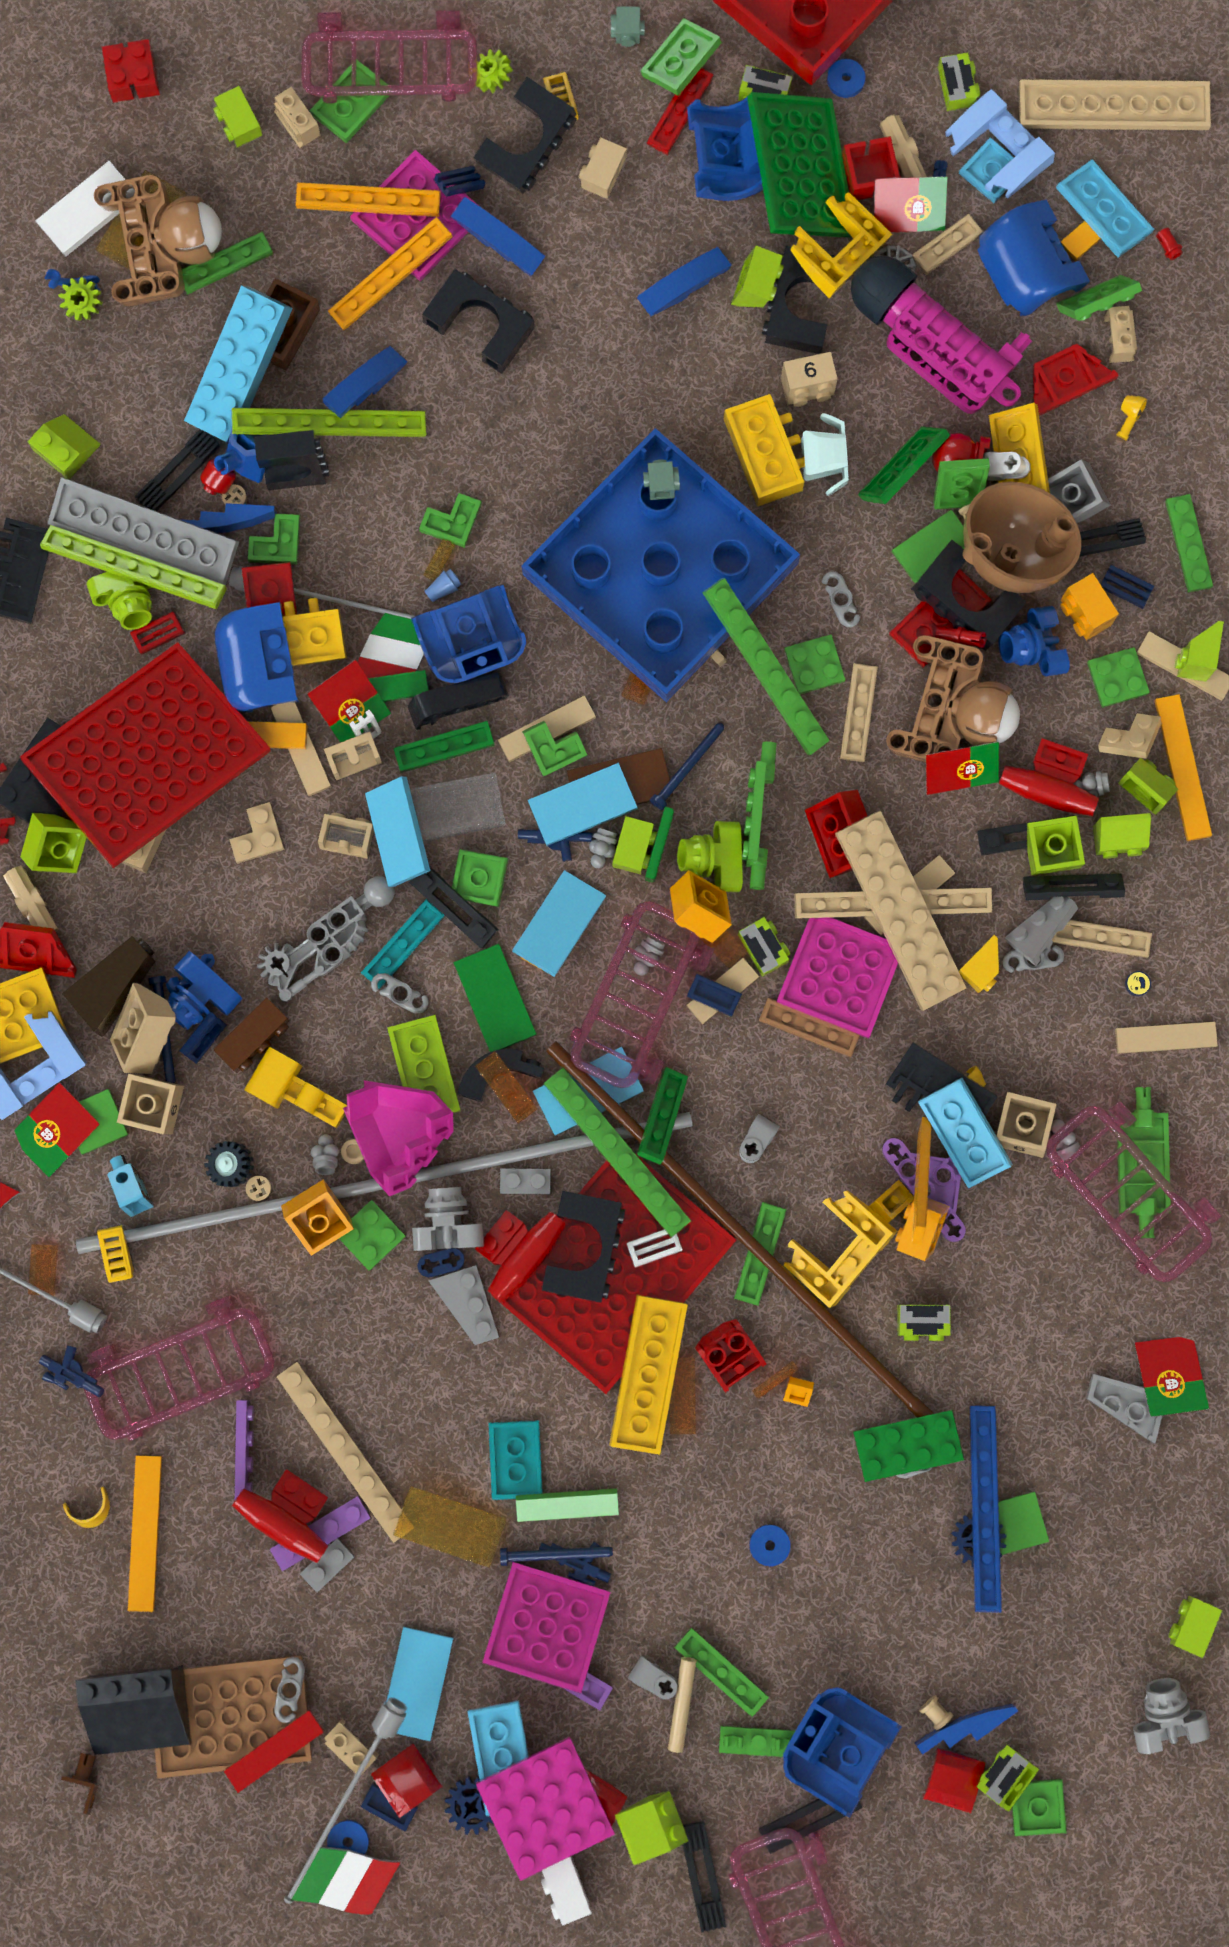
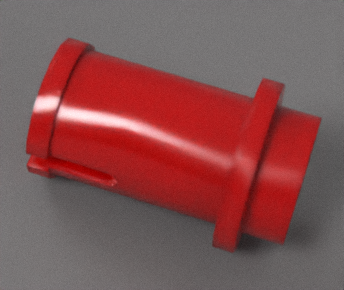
[1156,228,1183,260]

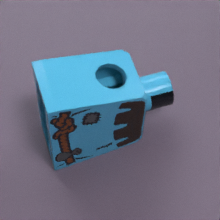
[107,1155,154,1217]

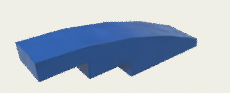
[450,197,545,276]
[637,247,731,316]
[323,346,407,418]
[179,503,277,533]
[915,1704,1018,1754]

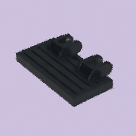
[0,517,49,624]
[886,1042,998,1116]

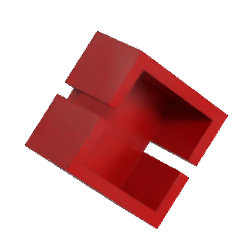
[102,39,160,103]
[842,136,900,200]

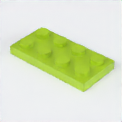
[387,1015,461,1113]

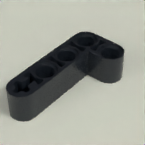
[407,672,509,730]

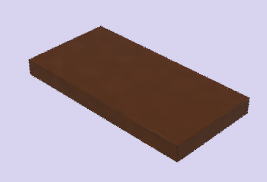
[567,748,673,805]

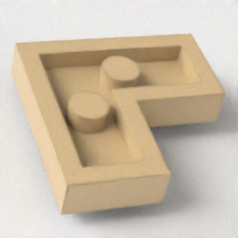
[1098,713,1161,759]
[229,802,284,864]

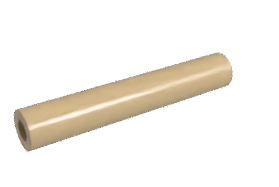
[668,1657,696,1753]

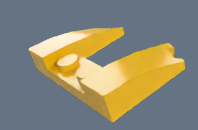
[791,193,892,298]
[784,1190,898,1308]

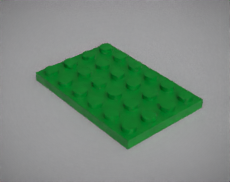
[747,92,851,238]

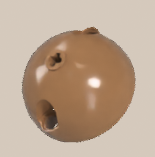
[963,482,1081,593]

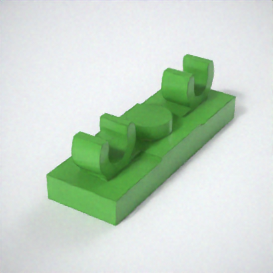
[719,1726,796,1757]

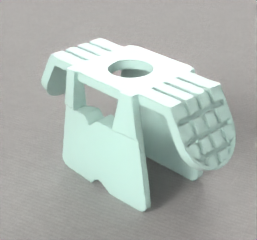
[801,413,849,496]

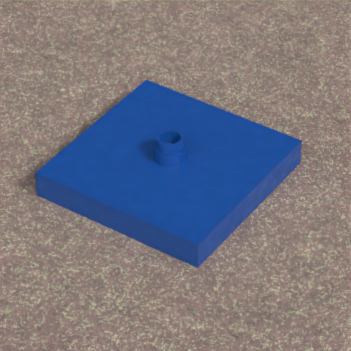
[522,428,800,702]

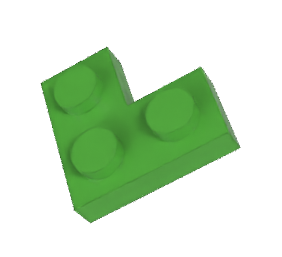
[419,493,482,548]
[248,514,300,565]
[522,721,587,776]

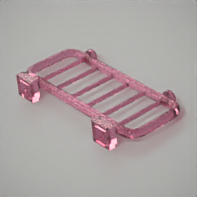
[301,11,477,104]
[569,901,715,1088]
[1046,1101,1221,1282]
[84,1295,275,1441]
[728,1828,845,1947]

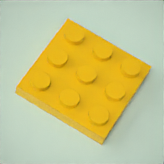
[0,968,69,1064]

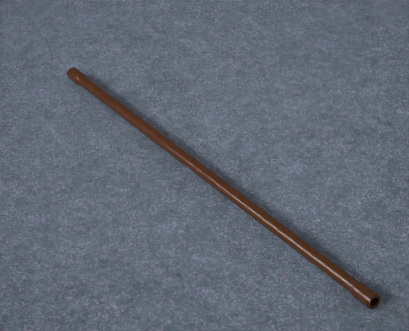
[546,1041,934,1418]

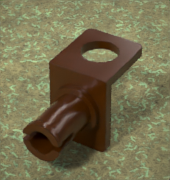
[61,1752,98,1815]

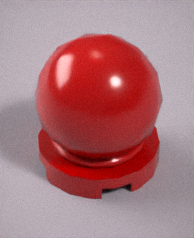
[932,433,990,472]

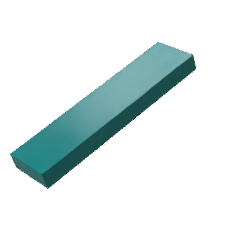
[361,899,445,989]

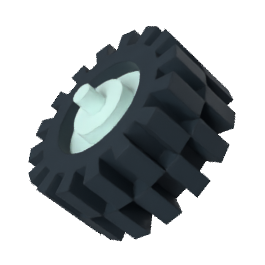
[204,1141,254,1187]

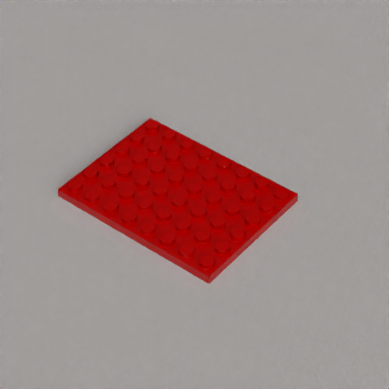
[20,642,271,869]
[492,1153,736,1394]

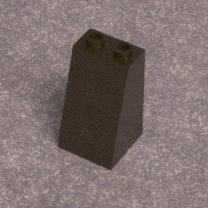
[62,936,156,1037]

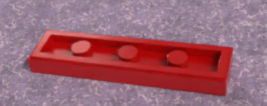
[647,68,714,155]
[223,1710,324,1793]

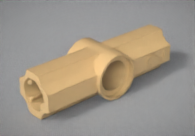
[880,115,927,178]
[3,865,59,932]

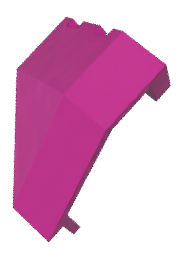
[343,1080,454,1196]

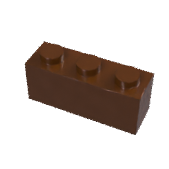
[213,997,290,1073]

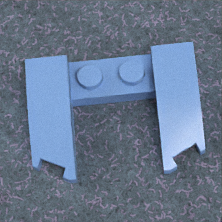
[946,89,1055,198]
[0,1011,87,1120]

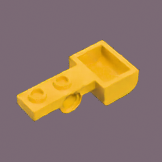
[244,1047,347,1128]

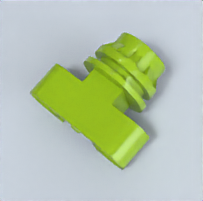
[86,572,153,630]
[677,821,743,892]

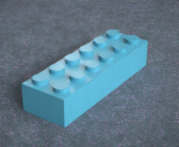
[184,285,293,442]

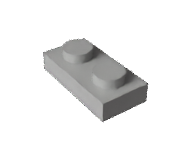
[500,1169,551,1195]
[300,1538,355,1593]

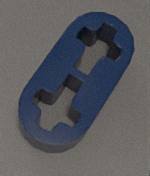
[417,1248,465,1277]

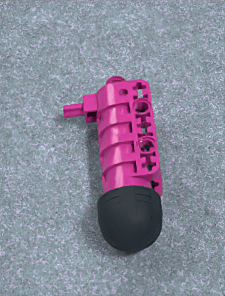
[851,256,1032,414]

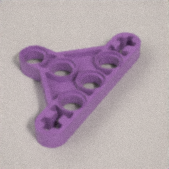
[882,1138,966,1242]

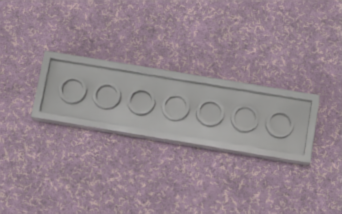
[47,477,239,585]

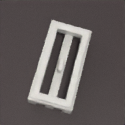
[349,710,382,739]
[626,1230,682,1268]

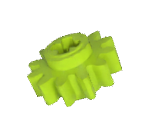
[470,49,513,93]
[58,277,103,321]

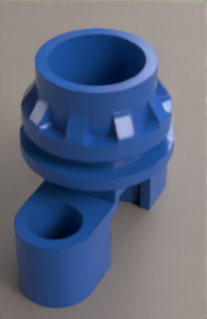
[999,606,1070,677]
[168,951,242,1030]

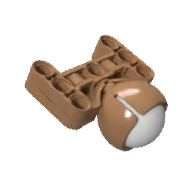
[94,175,222,306]
[886,635,1020,763]

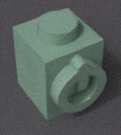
[611,6,645,47]
[643,459,680,500]

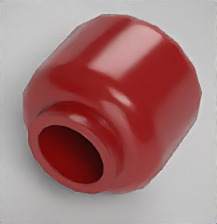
[200,459,236,495]

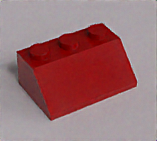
[805,789,867,878]

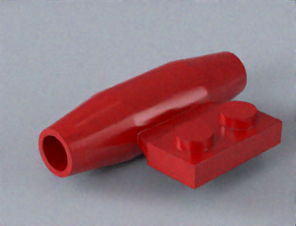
[999,738,1099,816]
[475,1210,566,1303]
[232,1469,328,1563]

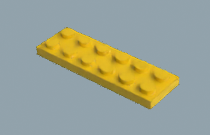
[609,1295,688,1455]

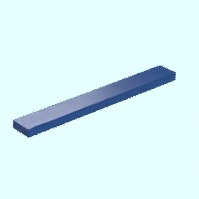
[969,1406,1002,1613]

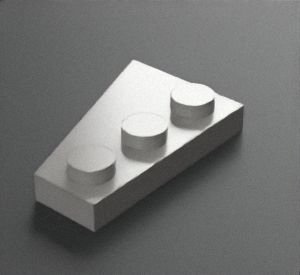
[1004,896,1078,966]
[429,1265,499,1345]
[1086,1374,1162,1444]

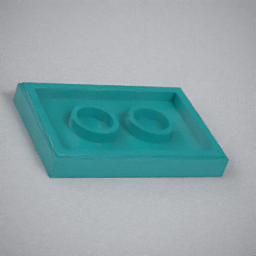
[489,1420,543,1500]

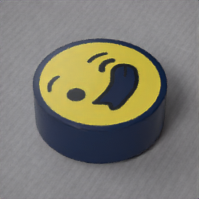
[1125,971,1151,997]

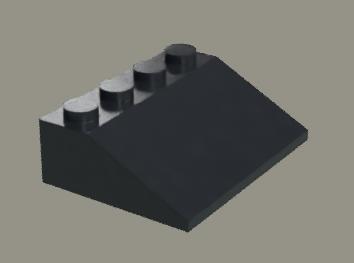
[0,717,72,824]
[75,1665,192,1755]

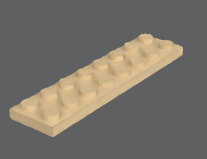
[1019,80,1211,130]
[835,811,966,1011]

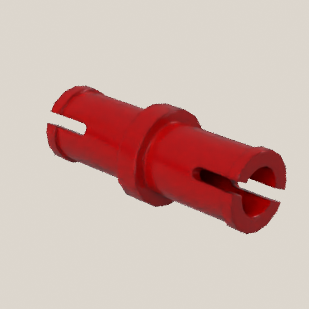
[936,626,986,648]

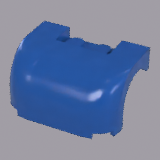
[687,97,763,201]
[977,200,1090,316]
[410,584,526,683]
[214,602,299,713]
[783,1687,902,1818]

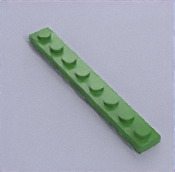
[702,578,829,755]
[544,1068,691,1238]

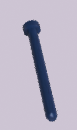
[650,723,724,810]
[148,976,176,1083]
[500,1547,613,1566]

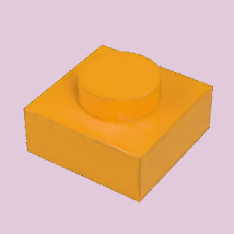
[783,1376,814,1407]

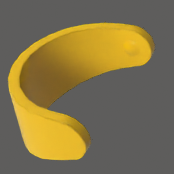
[63,1486,110,1528]

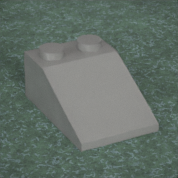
[1048,459,1111,523]

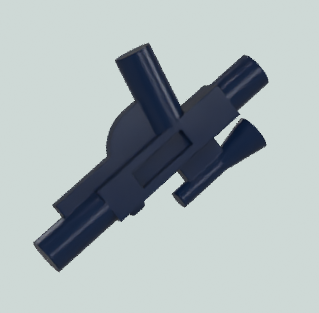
[518,829,592,862]
[39,1345,105,1397]
[539,1542,611,1587]

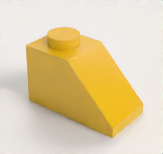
[959,935,999,993]
[869,1180,914,1223]

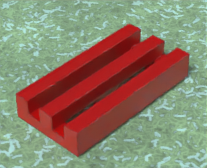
[130,611,185,655]

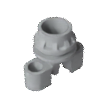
[412,1187,484,1251]
[1133,1678,1210,1754]

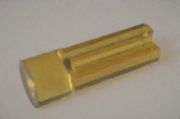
[423,539,455,581]

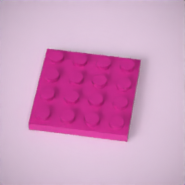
[350,150,479,281]
[777,917,898,1039]
[482,1562,611,1694]
[476,1737,615,1881]

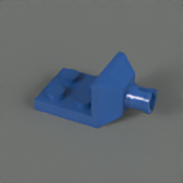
[214,428,265,483]

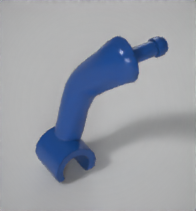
[44,269,101,291]
[166,954,215,993]

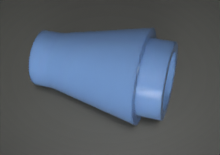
[424,569,462,602]

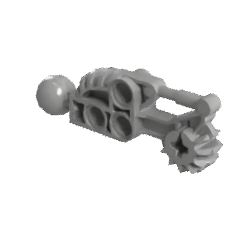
[257,876,395,1002]

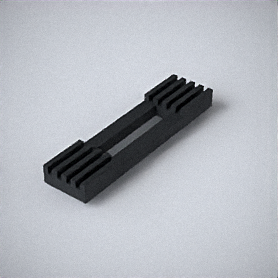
[135,429,220,511]
[1046,518,1146,557]
[977,815,1075,856]
[409,866,499,948]
[1023,873,1125,900]
[759,1799,862,1854]
[682,1821,727,1933]

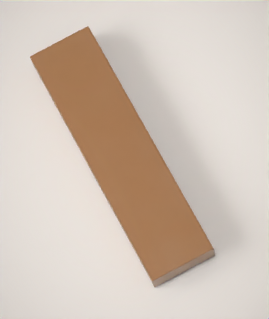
[759,998,860,1058]

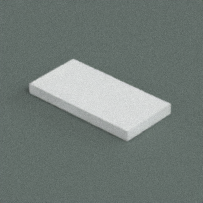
[35,161,135,257]

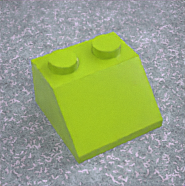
[731,246,784,307]
[28,414,101,479]
[1175,621,1224,682]
[1118,758,1178,815]
[20,813,87,873]
[1093,813,1151,859]
[1027,816,1085,876]
[615,1791,688,1865]

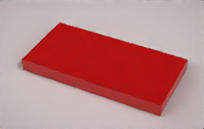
[889,569,992,668]

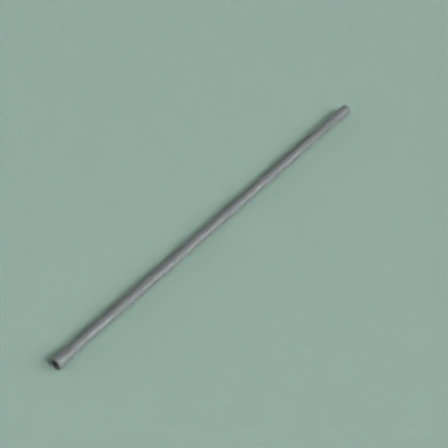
[76,1112,692,1254]

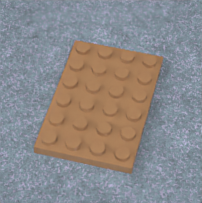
[155,1655,312,1779]

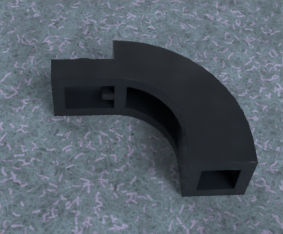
[457,1049,544,1103]

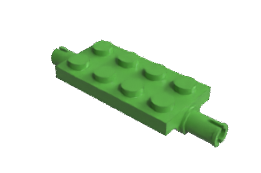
[742,742,777,890]
[1117,1087,1171,1238]

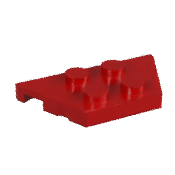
[1033,344,1119,416]
[0,922,77,978]

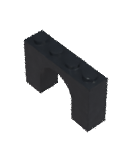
[473,77,577,194]
[762,245,835,354]
[422,269,534,374]
[254,430,330,491]
[911,540,1027,651]
[542,1191,626,1303]

